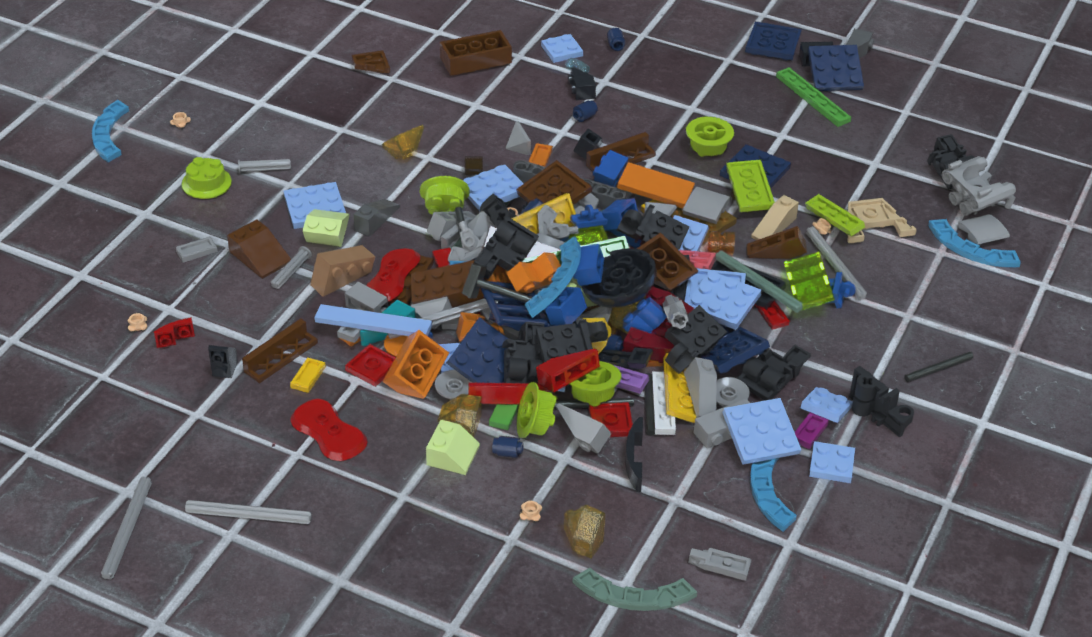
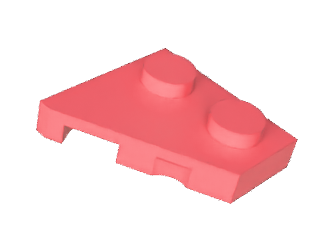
[679,250,716,270]

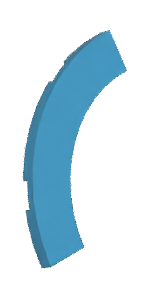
[92,100,129,162]
[928,219,1021,267]
[525,237,581,318]
[750,458,797,531]

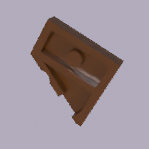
[352,50,390,73]

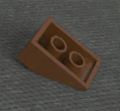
[227,219,291,279]
[637,232,698,292]

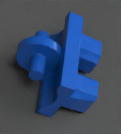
[570,204,608,235]
[823,272,856,308]

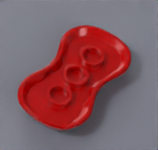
[366,248,420,302]
[290,399,368,461]

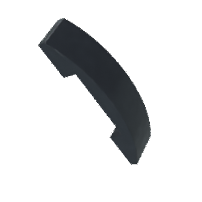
[598,347,653,370]
[625,417,643,492]

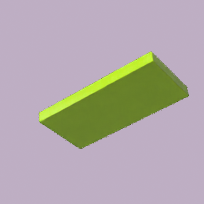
[726,160,775,212]

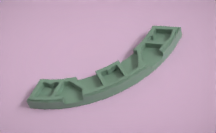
[573,568,697,611]

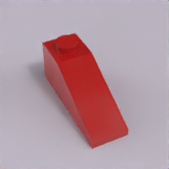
[536,348,600,392]

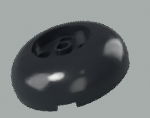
[581,248,657,308]

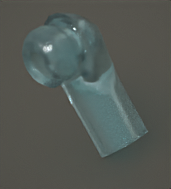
[565,58,590,73]

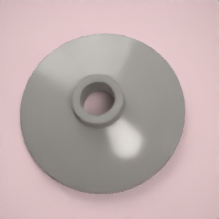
[435,370,472,400]
[716,377,749,407]

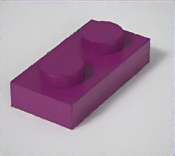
[794,412,829,449]

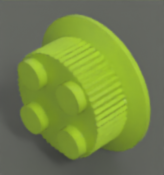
[686,117,734,157]
[182,157,232,199]
[420,176,470,215]
[570,361,621,406]
[517,382,556,438]

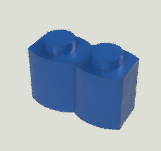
[623,297,667,333]

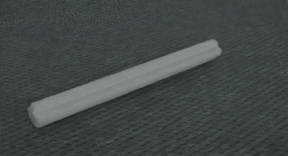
[806,226,867,300]
[388,298,498,339]
[101,477,152,580]
[185,500,312,524]

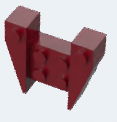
[623,287,695,363]

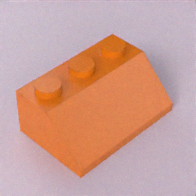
[383,330,449,399]

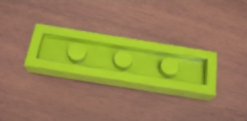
[805,194,865,237]

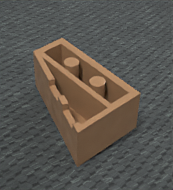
[310,245,375,297]

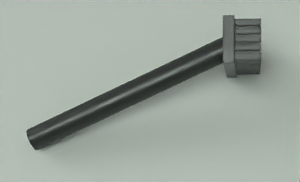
[462,264,533,303]

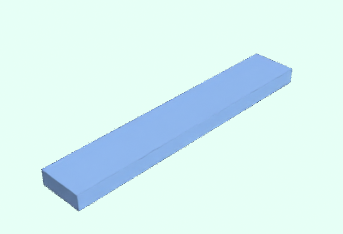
[315,304,432,336]

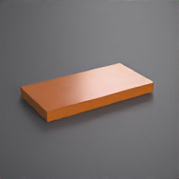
[617,162,695,209]

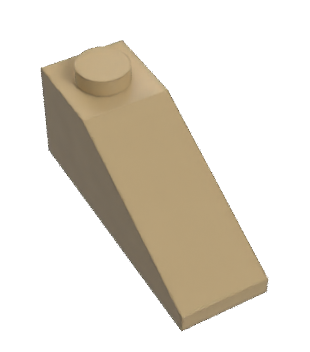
[751,195,799,240]

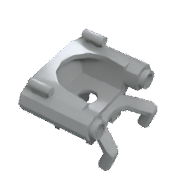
[942,156,1016,216]

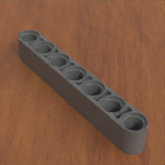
[513,160,626,209]

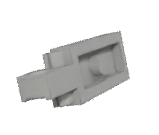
[688,548,751,581]

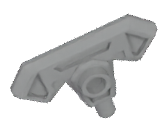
[537,205,578,240]
[448,221,487,262]

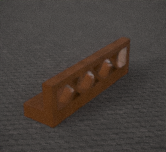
[586,132,656,172]
[242,318,318,383]

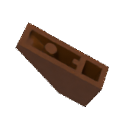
[747,226,807,259]

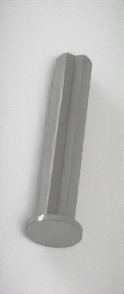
[238,159,291,174]
[271,246,312,289]

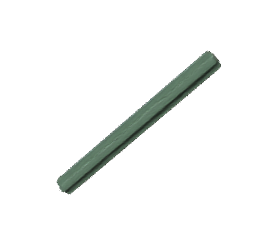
[715,250,803,313]

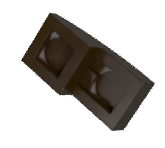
[465,156,483,175]

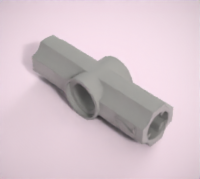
[663,294,688,329]

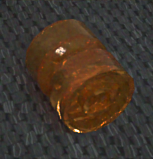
[708,231,735,256]

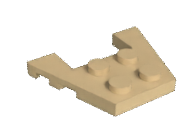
[847,198,916,243]

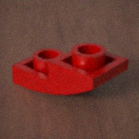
[154,317,195,348]

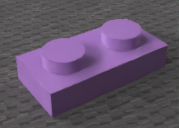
[614,365,649,394]

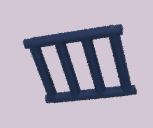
[480,279,551,327]

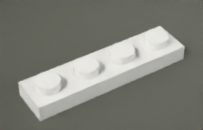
[652,371,676,435]

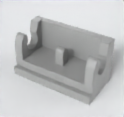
[344,282,387,313]

